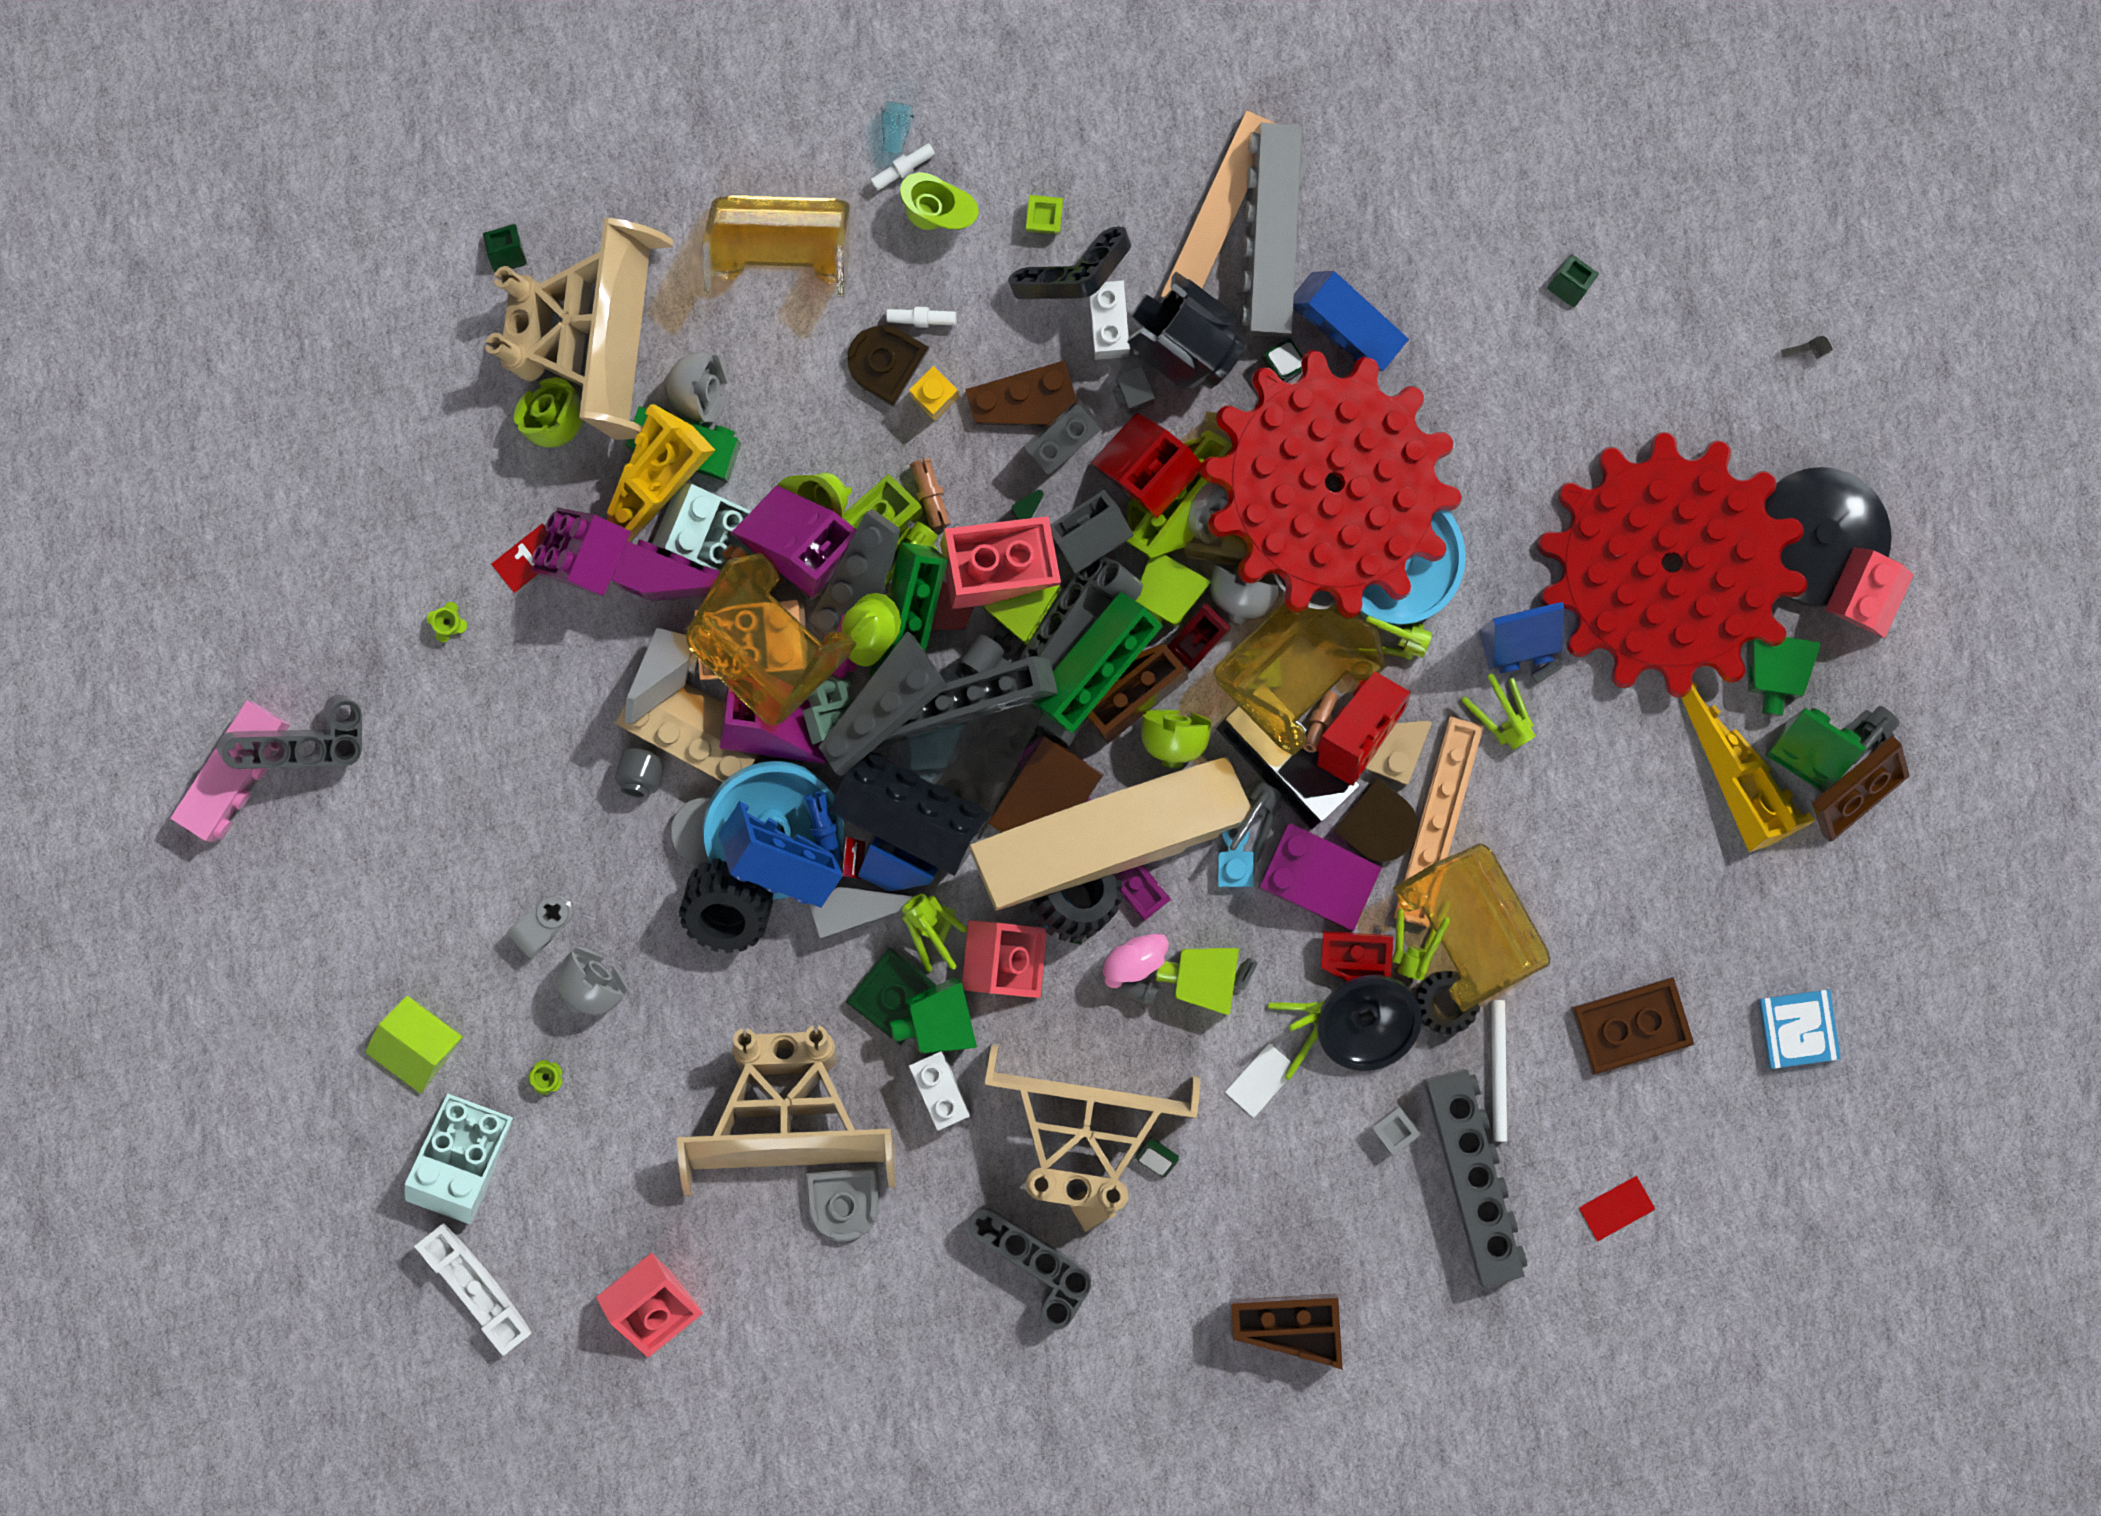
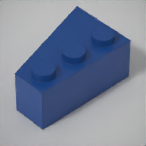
[1293,271,1409,371]
[719,801,843,908]

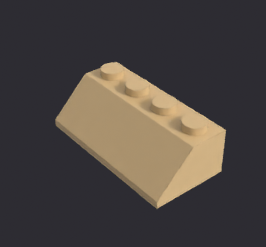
[615,683,763,782]

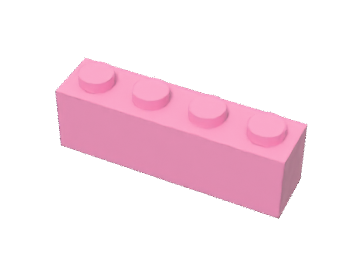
[170,700,290,842]

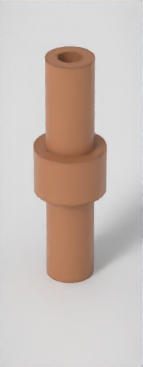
[1303,691,1338,752]

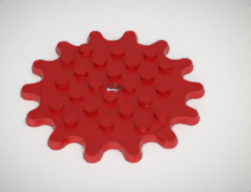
[1200,350,1462,618]
[1537,432,1807,698]

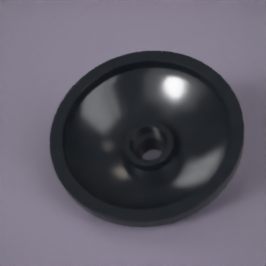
[1316,975,1422,1071]

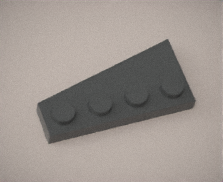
[809,509,900,640]
[819,632,948,776]

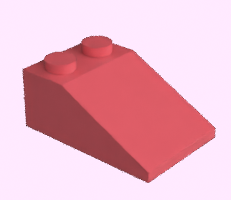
[940,516,1061,609]

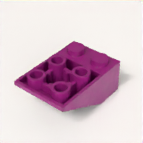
[731,485,857,598]
[531,507,631,596]
[611,539,732,602]
[719,668,825,764]

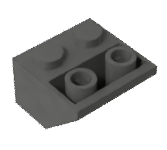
[1050,490,1134,574]

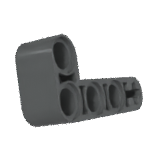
[1020,556,1143,671]
[956,634,1088,748]
[217,695,362,769]
[970,1208,1092,1330]

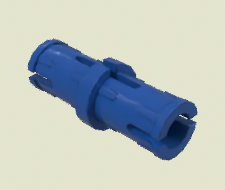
[804,791,843,862]

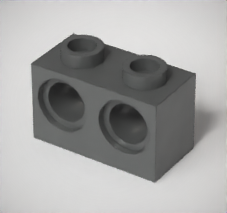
[1025,398,1101,475]

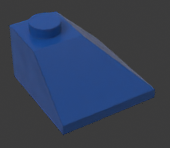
[858,836,939,892]

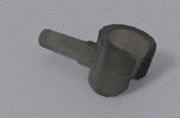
[1780,336,1833,359]

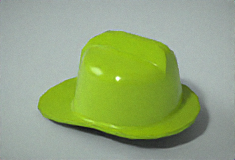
[900,172,979,230]
[777,472,852,518]
[841,593,901,667]

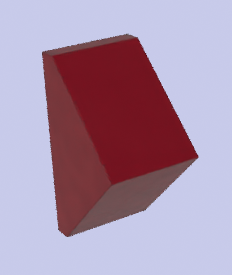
[1167,604,1231,671]

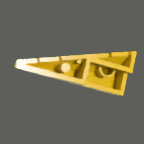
[607,404,715,543]
[1681,682,1815,852]

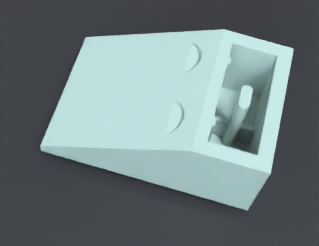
[652,483,757,580]
[405,1094,513,1225]

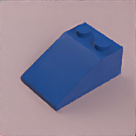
[1479,602,1564,674]

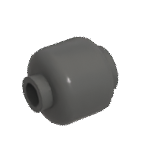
[615,744,665,798]

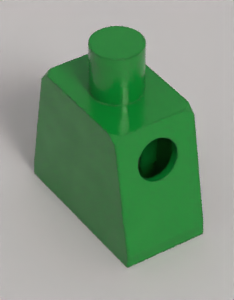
[1747,637,1821,716]
[889,978,977,1053]

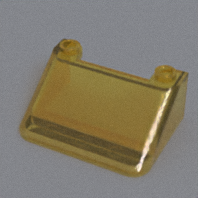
[686,553,857,725]
[1214,603,1387,756]
[1393,843,1550,1012]

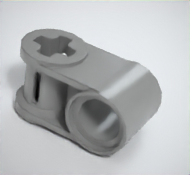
[506,895,574,959]

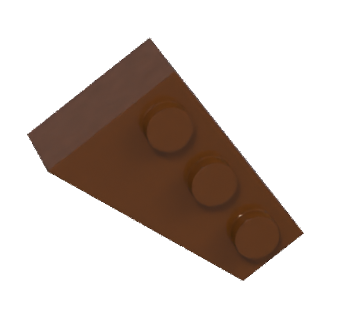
[1087,643,1189,744]
[1229,1294,1343,1370]

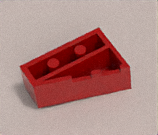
[1316,671,1411,786]

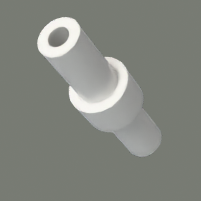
[870,143,936,191]
[887,307,957,328]

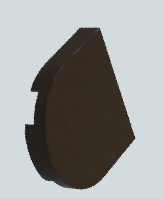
[848,325,930,407]
[1333,778,1418,862]

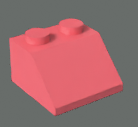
[1825,547,1914,638]
[962,920,1047,998]
[596,1252,703,1358]

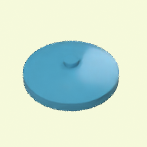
[1360,511,1466,626]
[702,761,844,900]

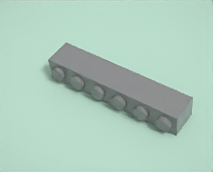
[1239,122,1302,338]

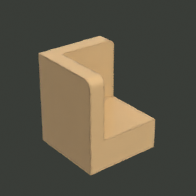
[1069,1190,1116,1232]

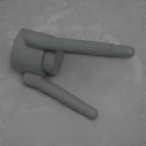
[1844,706,1900,764]
[1229,780,1282,863]

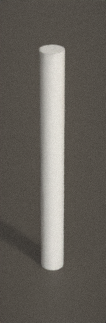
[1491,1000,1507,1142]

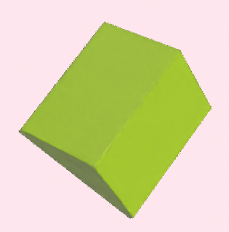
[842,473,924,536]
[365,996,464,1094]

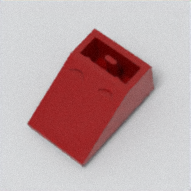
[1090,412,1201,518]

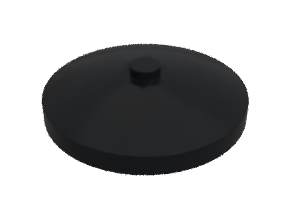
[1765,467,1892,607]

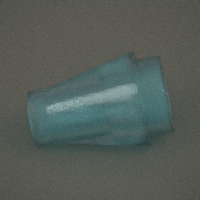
[881,102,915,154]

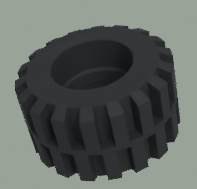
[679,858,774,953]
[1029,872,1123,942]

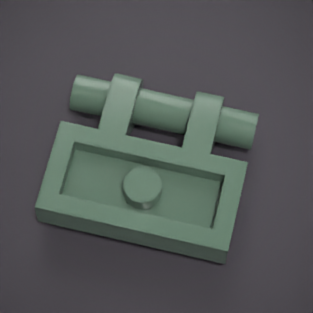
[795,675,856,744]

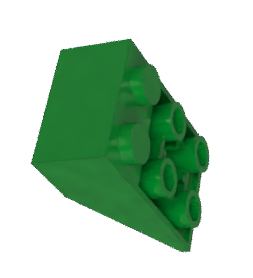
[1765,708,1867,793]

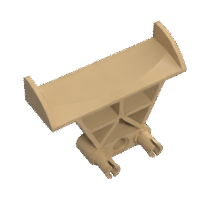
[485,218,673,440]
[677,1026,896,1196]
[985,1044,1200,1211]

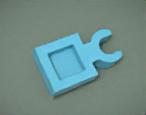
[1218,830,1254,887]

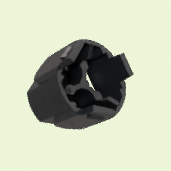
[1127,272,1245,390]

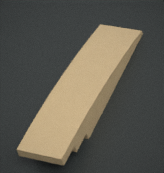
[968,756,1252,911]

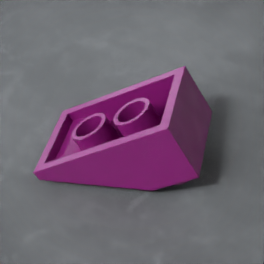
[1258,823,1382,931]

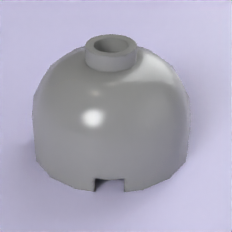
[664,352,727,423]
[1210,562,1280,623]
[556,946,628,1015]

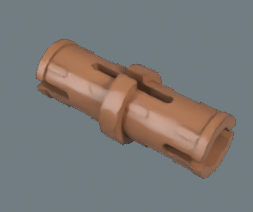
[909,458,951,531]

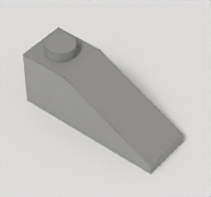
[624,628,699,724]
[808,887,913,939]

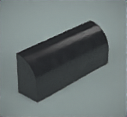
[1216,684,1359,830]

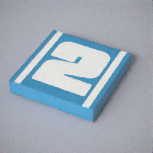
[1758,989,1841,1069]

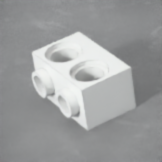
[1089,280,1130,360]
[909,1051,971,1131]

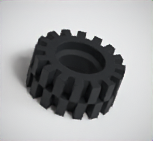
[1416,971,1481,1034]

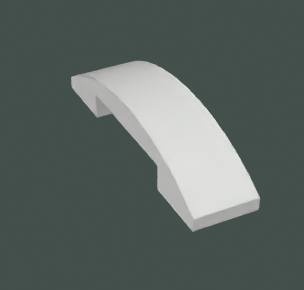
[414,1223,532,1356]

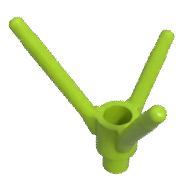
[1267,999,1326,1080]

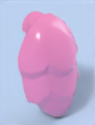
[1102,933,1169,988]

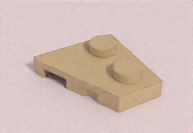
[1365,721,1432,786]

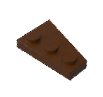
[965,360,1077,427]

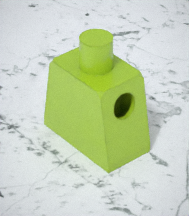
[1136,554,1211,629]
[982,585,1061,645]
[1156,948,1239,1015]

